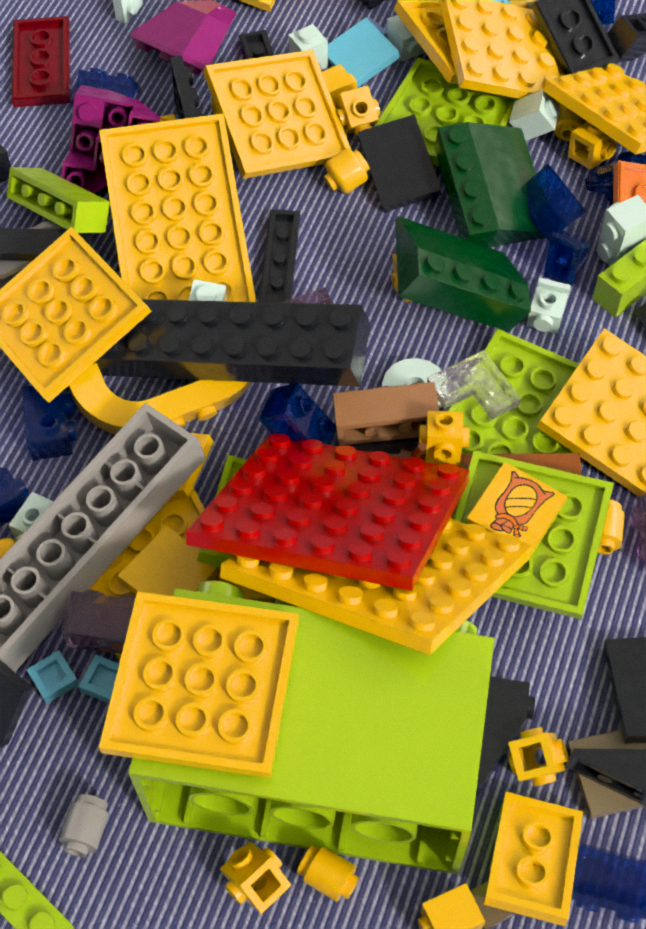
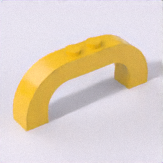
[68,363,253,435]

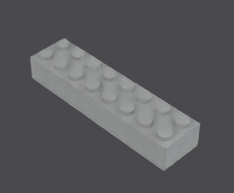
[0,403,206,672]

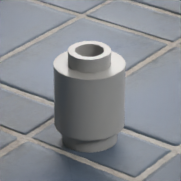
[59,794,109,858]

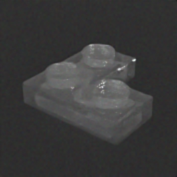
[427,350,521,420]

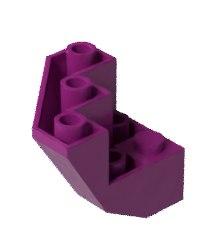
[130,0,237,76]
[61,85,161,194]

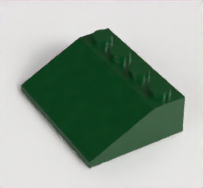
[434,122,554,248]
[395,216,531,332]

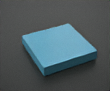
[328,17,400,88]

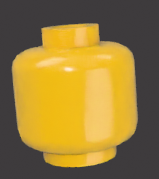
[323,148,370,194]

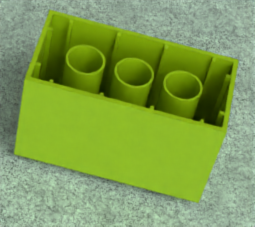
[128,581,495,875]

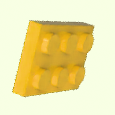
[484,792,583,927]

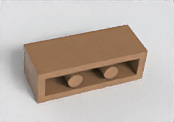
[333,382,439,446]

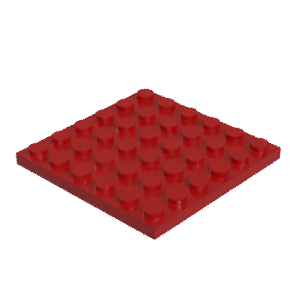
[186,434,470,591]

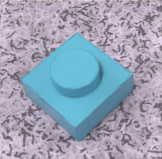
[26,650,79,704]
[78,654,119,704]

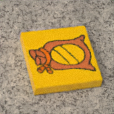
[467,462,568,556]

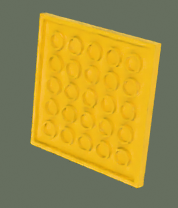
[220,517,532,655]

